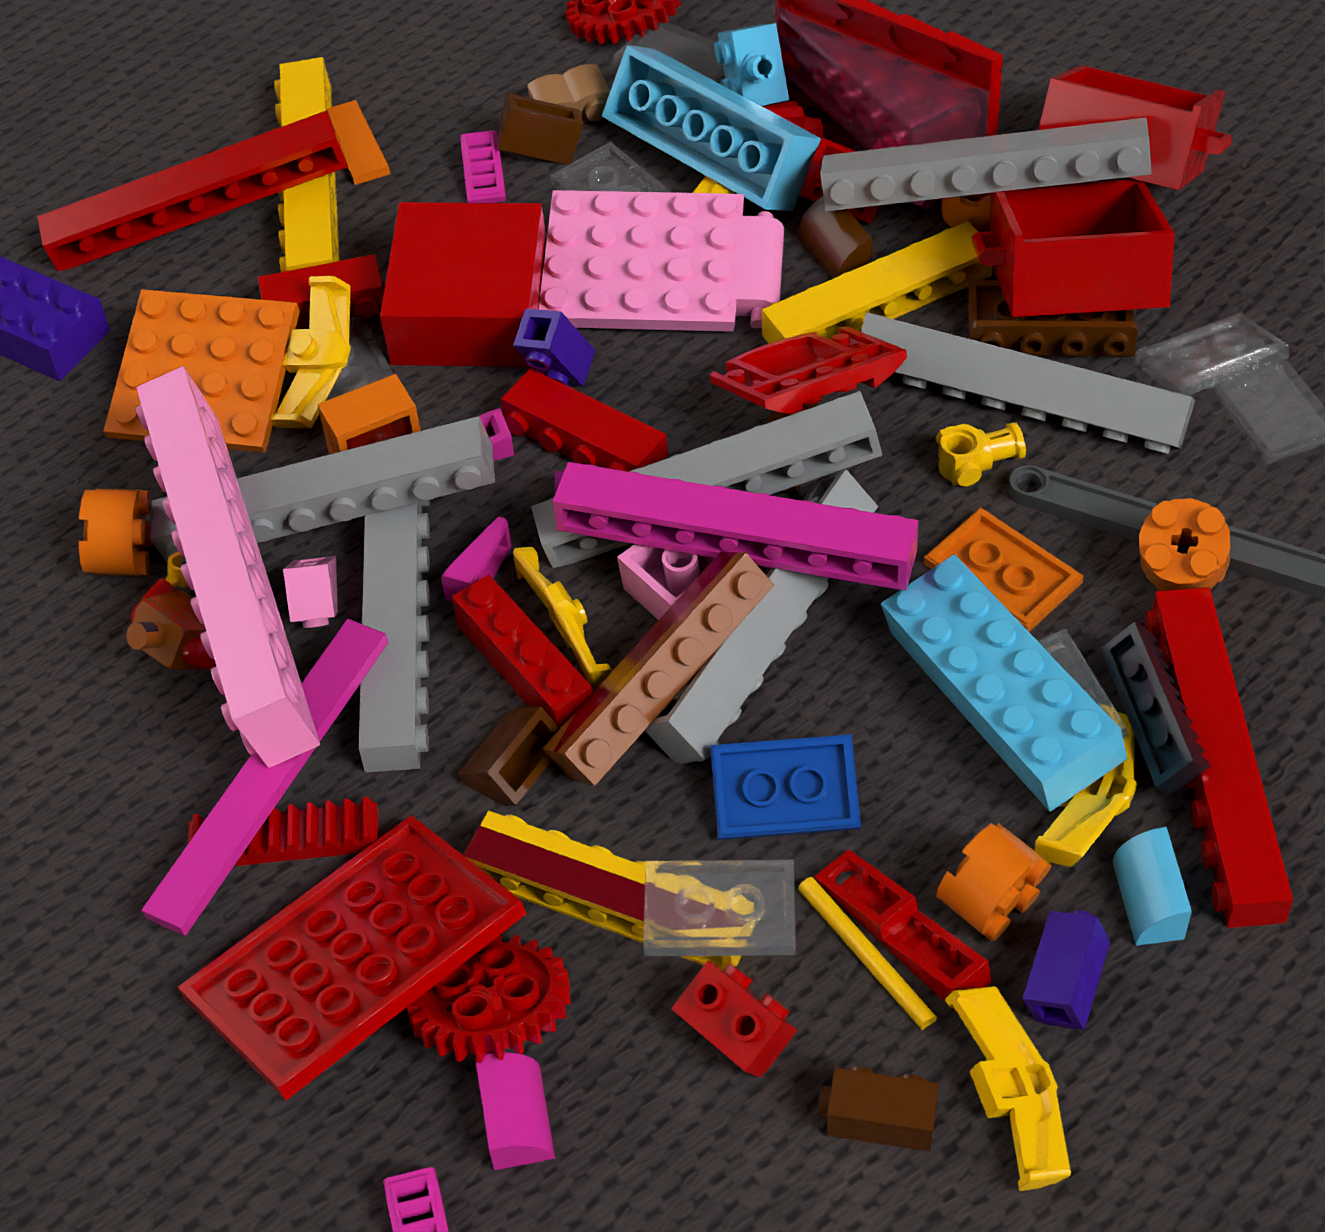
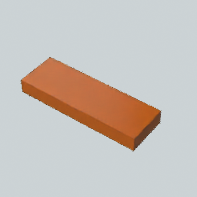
[327,100,390,185]

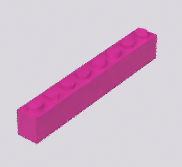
[553,462,919,591]

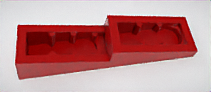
[814,849,992,1013]

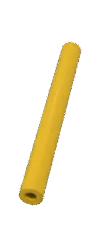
[798,877,937,1030]

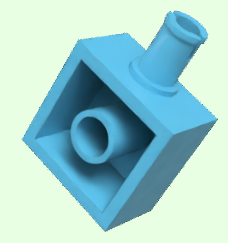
[714,23,789,106]

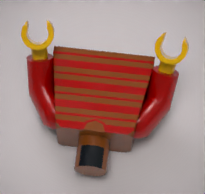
[126,552,217,670]

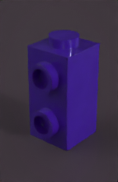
[513,308,595,387]
[1022,910,1110,1030]

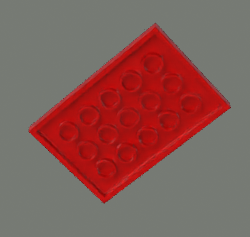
[178,815,527,1101]

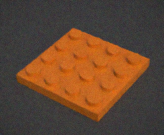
[103,289,300,453]

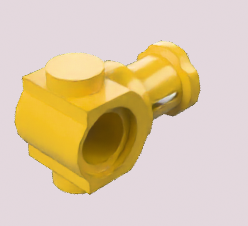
[936,422,1026,487]

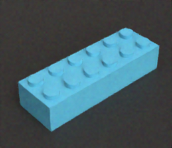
[602,45,821,211]
[881,554,1127,812]

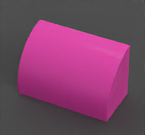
[475,1052,555,1170]

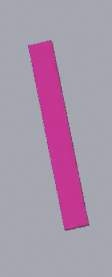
[141,619,389,936]

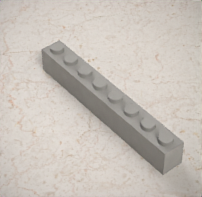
[820,117,1152,211]
[861,312,1195,454]
[531,391,883,568]
[150,416,495,563]
[645,469,878,764]
[359,500,430,772]

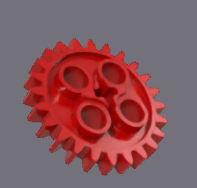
[565,0,681,45]
[407,935,571,1063]

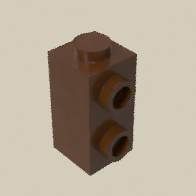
[818,1066,939,1152]

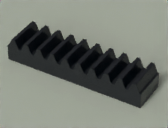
[1100,621,1211,795]

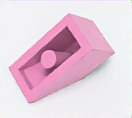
[283,555,338,628]

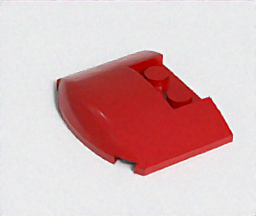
[709,327,907,414]

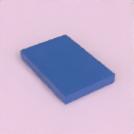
[710,734,861,840]

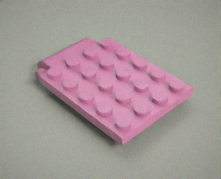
[538,190,784,332]

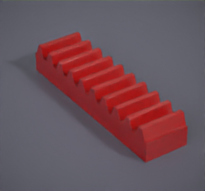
[188,797,380,866]

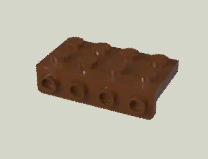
[967,280,1138,356]

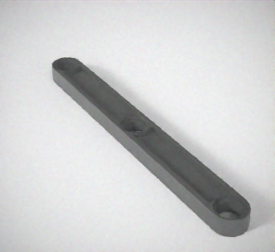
[1008,465,1325,600]

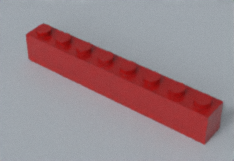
[37,110,348,271]
[1145,587,1293,928]

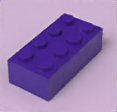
[0,256,110,382]

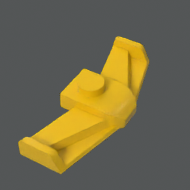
[270,276,351,429]
[513,547,612,692]
[1035,708,1137,867]
[945,986,1071,1191]

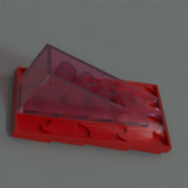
[775,0,1003,150]

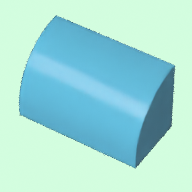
[1112,827,1192,946]

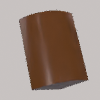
[498,93,583,165]
[798,196,872,279]
[457,706,560,806]

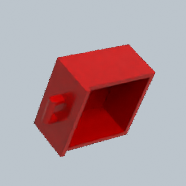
[1038,65,1232,190]
[971,179,1175,317]
[380,202,547,367]

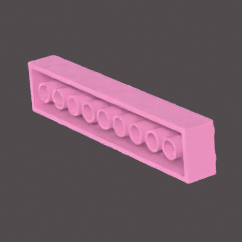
[136,366,320,768]

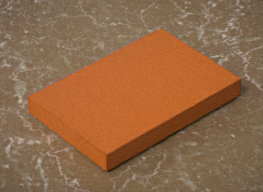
[924,507,1084,632]

